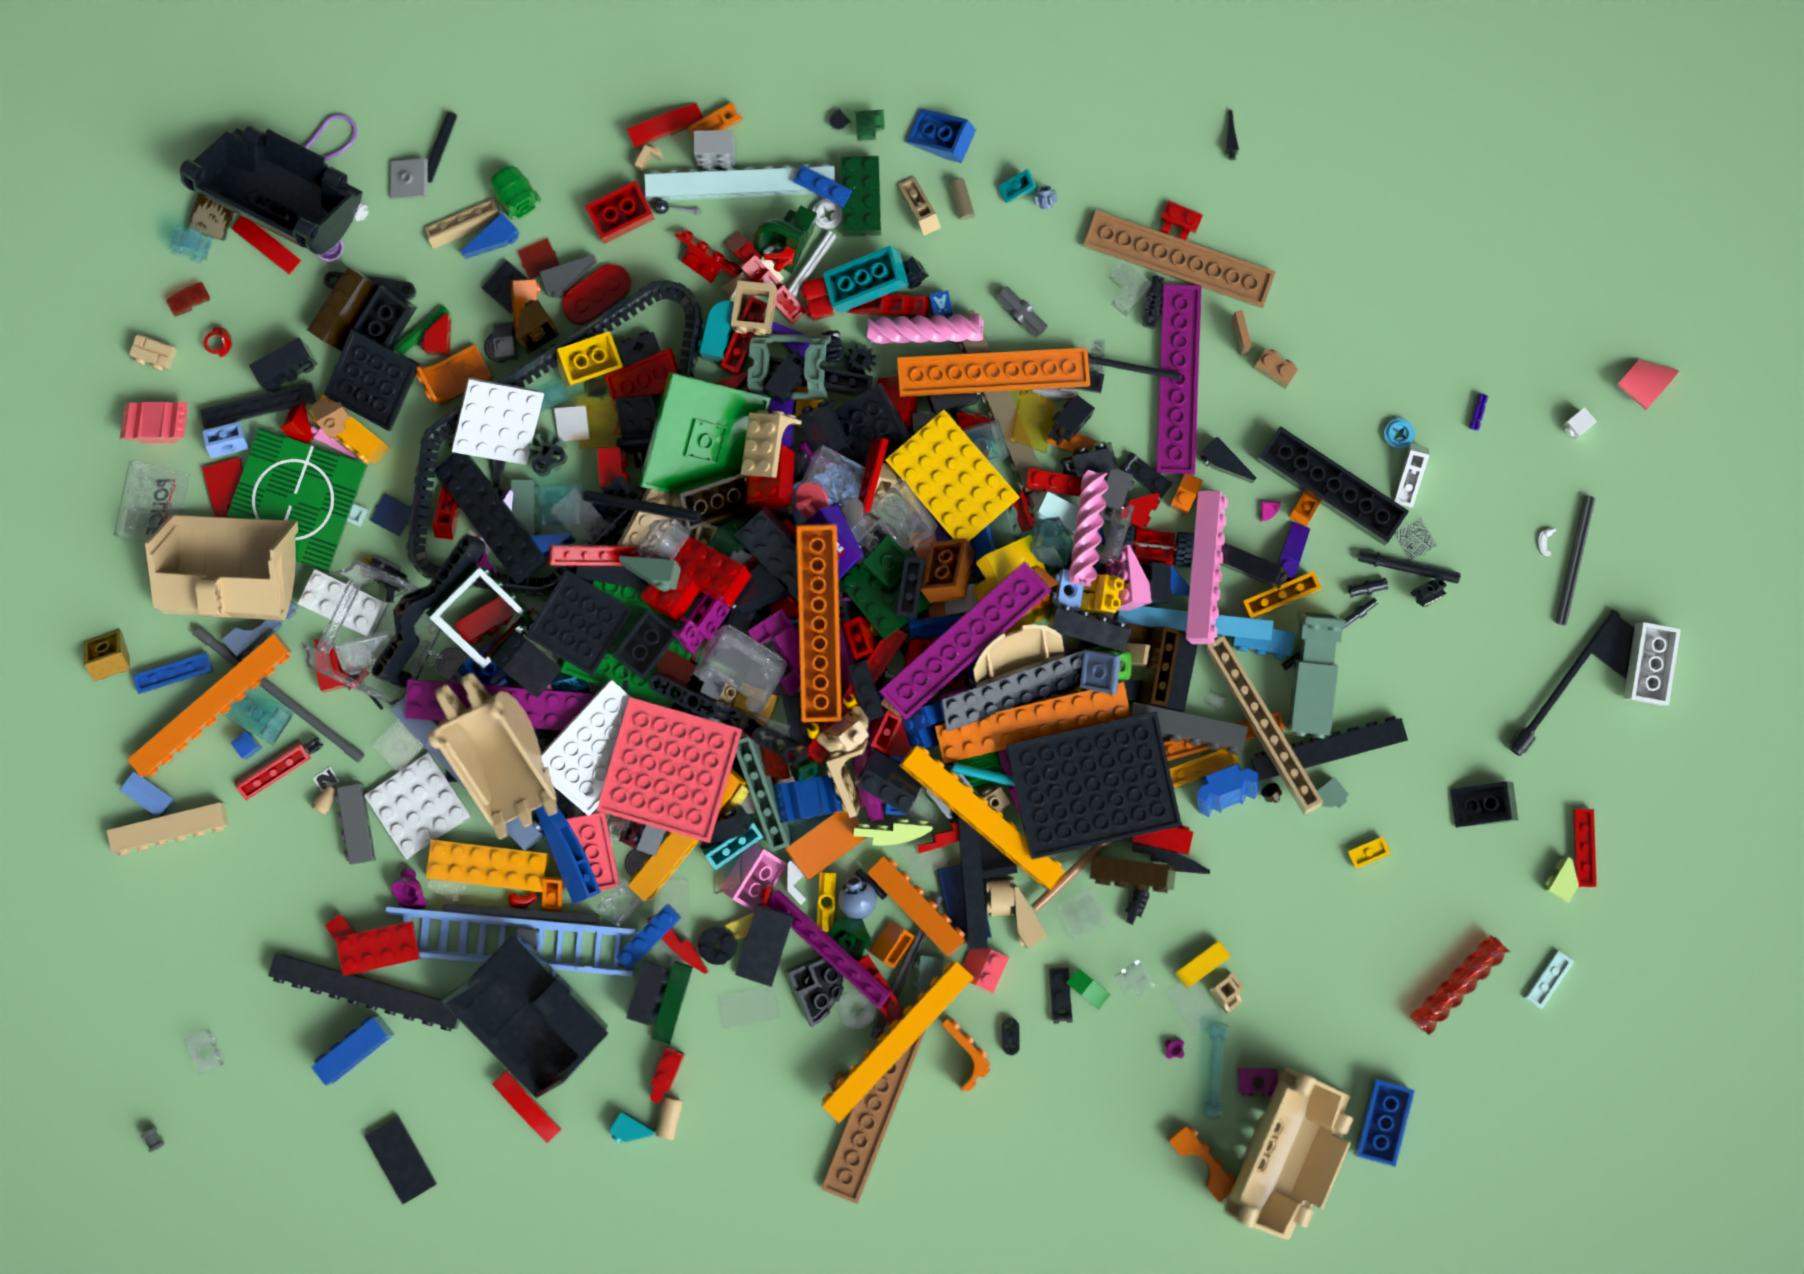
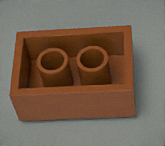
[921,538,975,603]

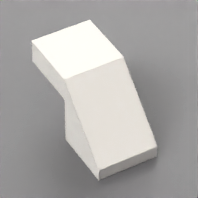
[787,861,807,905]

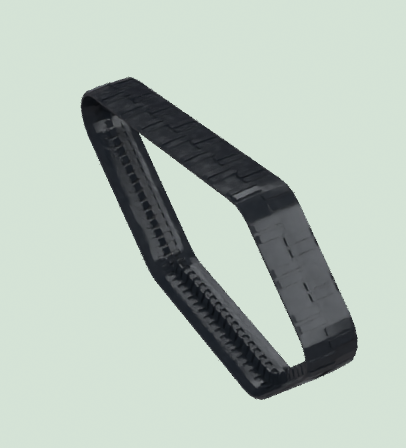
[406,280,703,596]

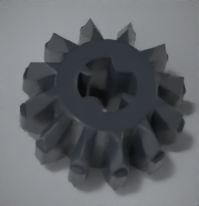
[821,330,844,363]
[844,344,876,375]

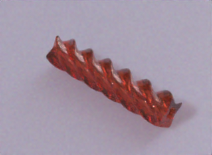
[1409,935,1510,1035]

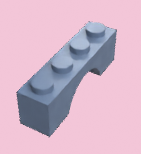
[222,599,299,659]

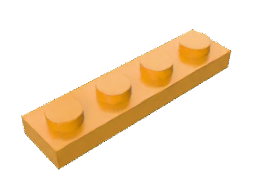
[1170,749,1239,788]

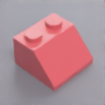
[962,948,1009,993]

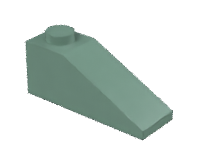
[619,556,681,591]

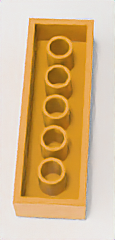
[426,840,549,892]

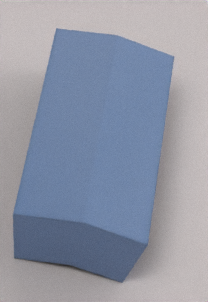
[120,771,174,817]

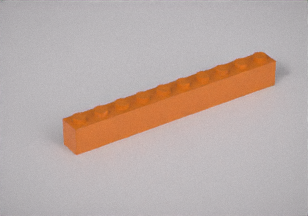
[127,634,293,777]

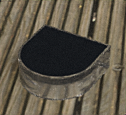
[829,108,852,132]

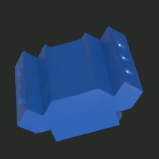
[1197,764,1259,817]
[773,775,844,823]

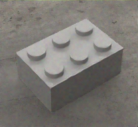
[694,130,736,171]

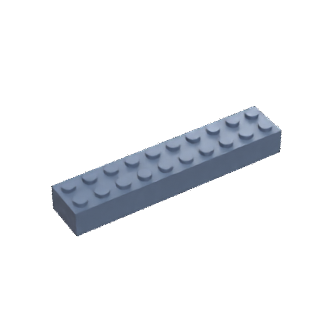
[390,696,545,851]

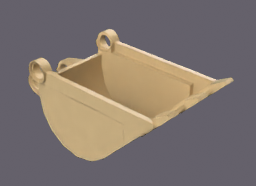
[428,673,557,839]

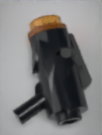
[359,556,410,603]

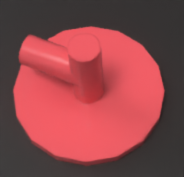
[795,482,829,519]

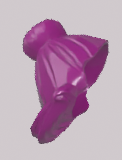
[392,868,428,909]

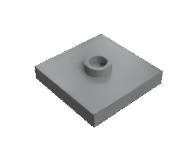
[391,158,428,200]

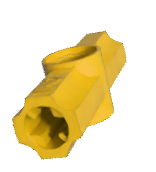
[817,872,836,932]

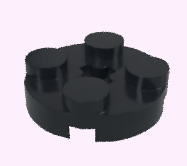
[698,925,737,965]

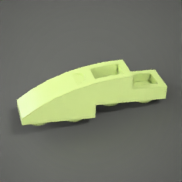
[853,819,933,845]

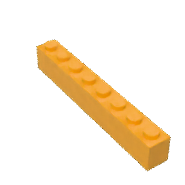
[628,768,747,901]

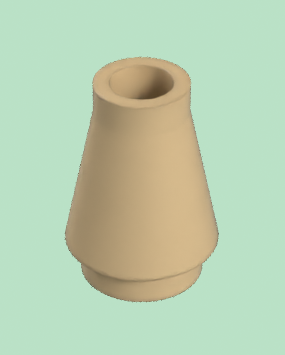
[311,786,337,815]

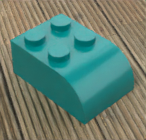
[697,301,734,364]

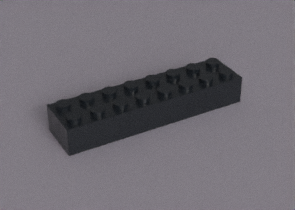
[1257,426,1409,546]

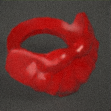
[203,327,232,358]

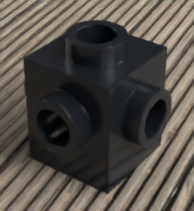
[903,256,929,290]

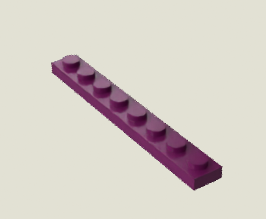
[767,890,891,1009]

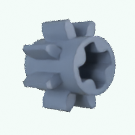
[1033,186,1057,209]

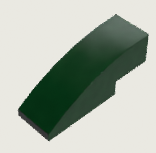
[789,756,818,783]

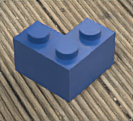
[901,702,943,750]

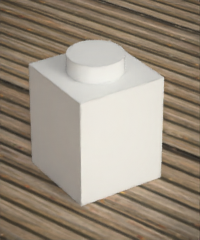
[1563,407,1597,439]

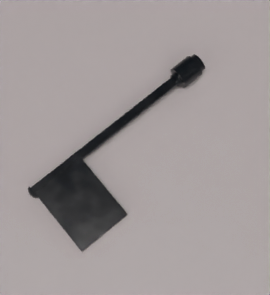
[1508,609,1635,756]

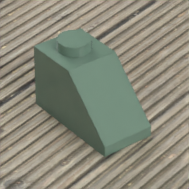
[1316,777,1349,808]

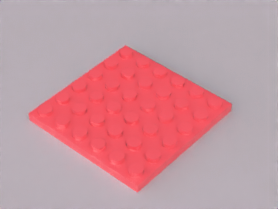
[596,697,743,843]

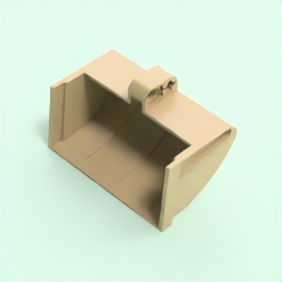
[145,515,298,620]

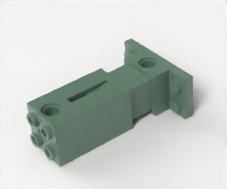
[1287,612,1346,738]

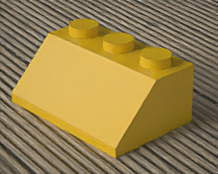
[556,331,623,388]

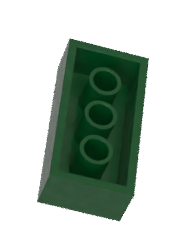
[841,156,881,237]

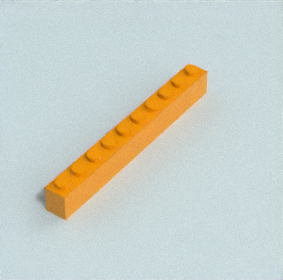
[899,746,1065,890]
[821,961,974,1123]

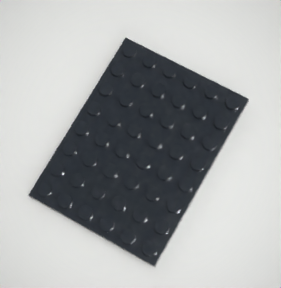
[1005,711,1182,860]

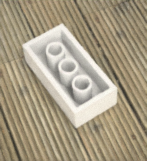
[298,569,388,638]
[1623,622,1681,706]

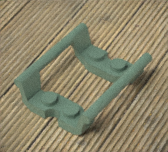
[747,334,831,400]

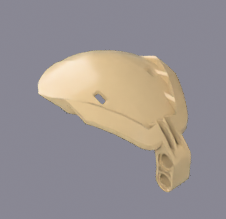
[974,624,1066,702]

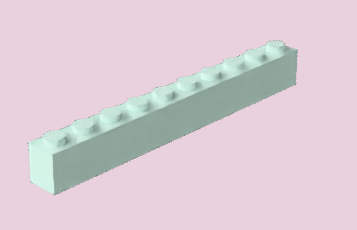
[645,164,835,201]

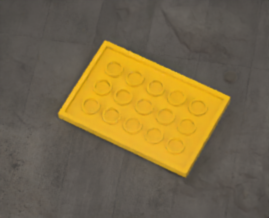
[885,410,1020,542]

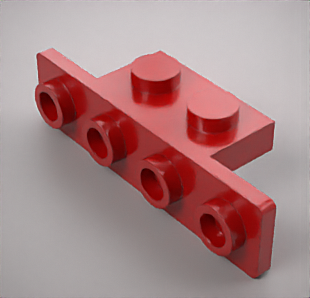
[675,229,743,283]

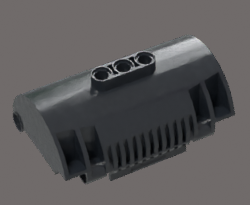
[180,125,363,254]

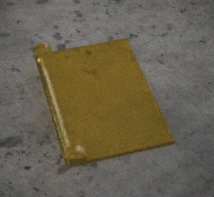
[1010,390,1056,453]

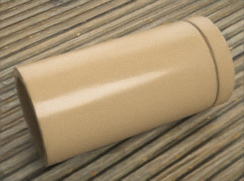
[655,1097,683,1140]

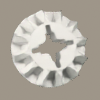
[813,199,842,230]

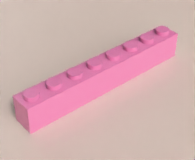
[1186,491,1228,644]

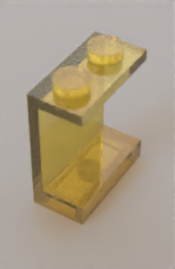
[576,397,620,449]

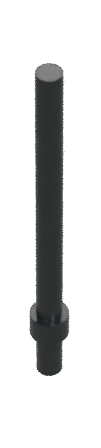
[1088,353,1181,380]
[1281,598,1379,671]

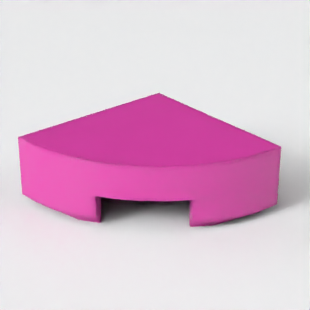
[1261,502,1281,522]

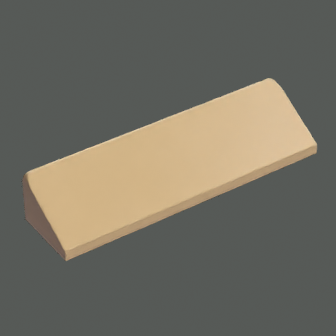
[424,198,500,249]

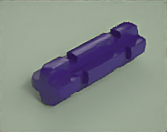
[1469,393,1488,431]

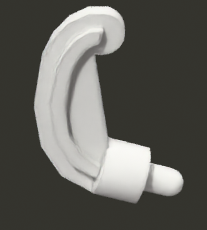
[1538,528,1556,556]

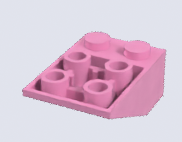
[1104,545,1152,611]

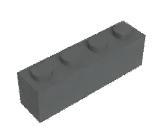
[335,784,376,865]

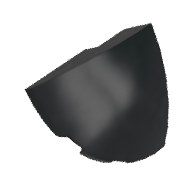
[784,956,844,1027]

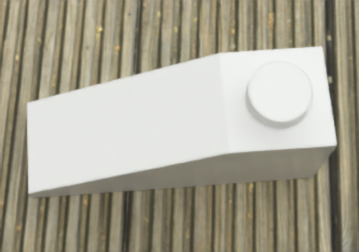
[1394,443,1429,508]

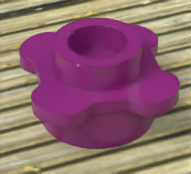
[1165,1039,1185,1059]

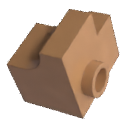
[310,397,351,439]

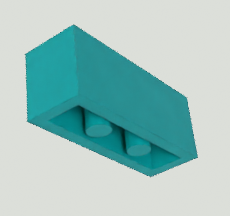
[702,815,763,870]

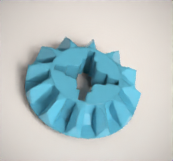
[1384,418,1415,449]

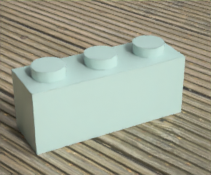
[1032,491,1079,537]

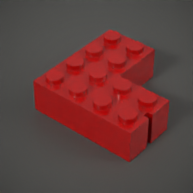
[640,534,752,623]

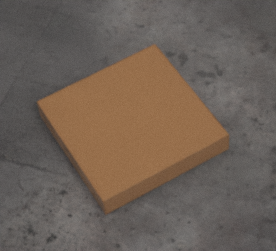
[1231,310,1252,356]

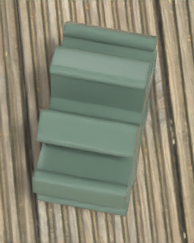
[528,432,568,471]

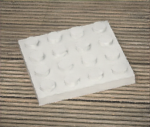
[451,377,544,465]
[364,752,472,860]

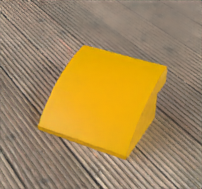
[971,535,1050,635]

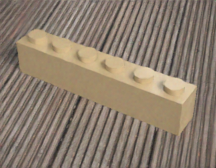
[106,802,229,856]

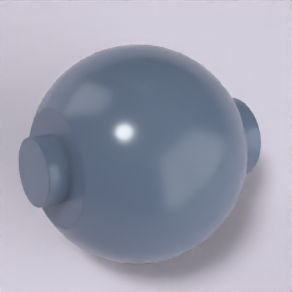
[838,876,877,919]

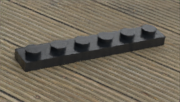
[200,383,317,429]

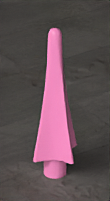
[311,426,356,459]

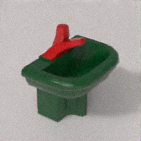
[754,205,817,274]

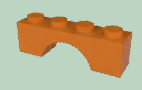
[1168,1125,1236,1203]

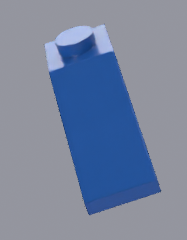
[461,213,520,259]

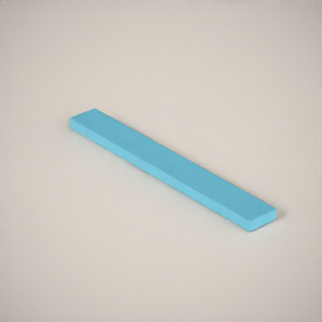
[1118,606,1274,641]

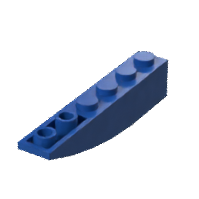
[535,805,601,904]

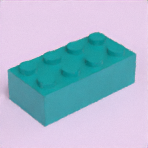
[823,245,909,313]

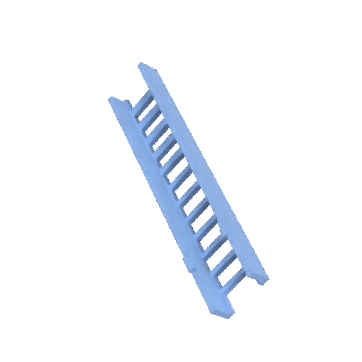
[385,907,639,977]

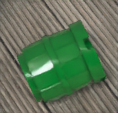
[490,166,541,220]

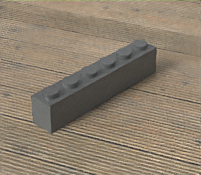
[1131,702,1248,754]

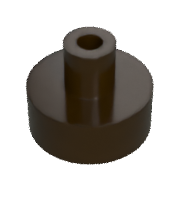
[1261,783,1282,803]

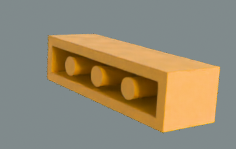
[1241,571,1322,619]

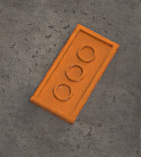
[785,811,868,881]

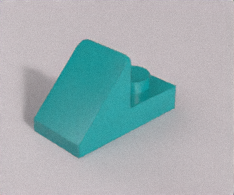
[998,169,1036,203]

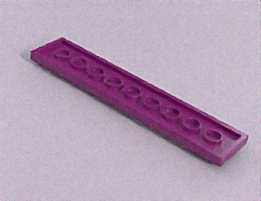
[1156,284,1202,475]
[879,561,1051,720]
[405,679,597,730]

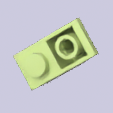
[1545,857,1579,903]

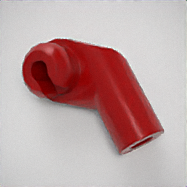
[508,891,538,909]

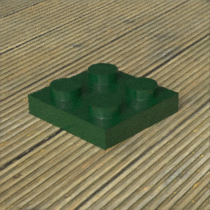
[861,535,912,590]

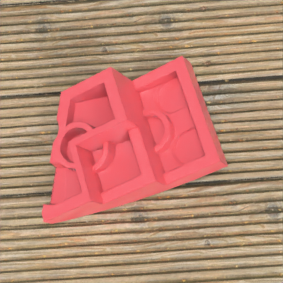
[1617,359,1679,410]

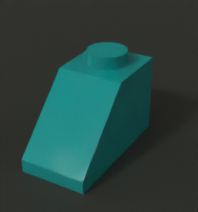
[609,1111,656,1143]

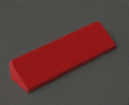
[234,740,311,801]

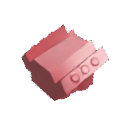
[119,401,188,444]

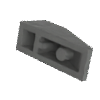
[540,254,597,298]

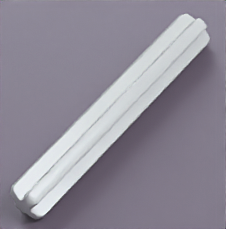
[788,231,836,296]

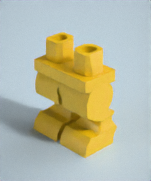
[1080,574,1124,613]

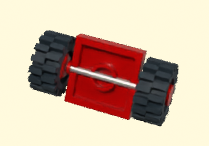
[1115,525,1194,568]

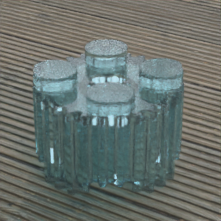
[169,226,213,263]

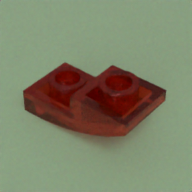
[166,282,210,317]

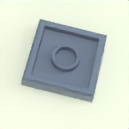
[1080,649,1121,694]

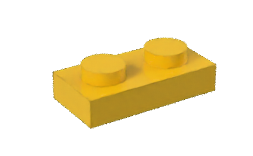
[1347,836,1391,869]

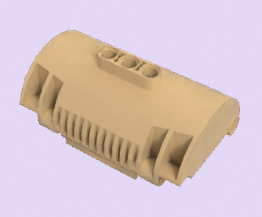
[1223,1067,1354,1240]

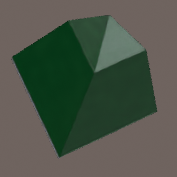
[829,918,872,961]

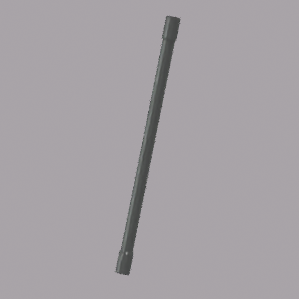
[193,626,365,763]

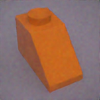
[1170,474,1203,515]

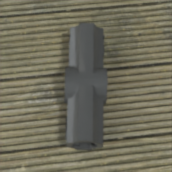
[996,286,1048,338]

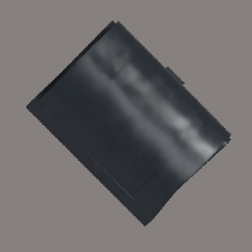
[441,933,609,1098]

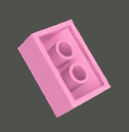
[720,843,788,912]

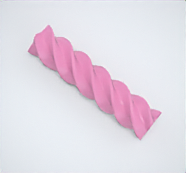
[867,313,984,344]
[1069,470,1108,587]

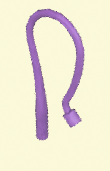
[303,114,357,160]

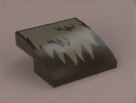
[188,194,234,241]

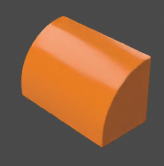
[869,920,915,969]

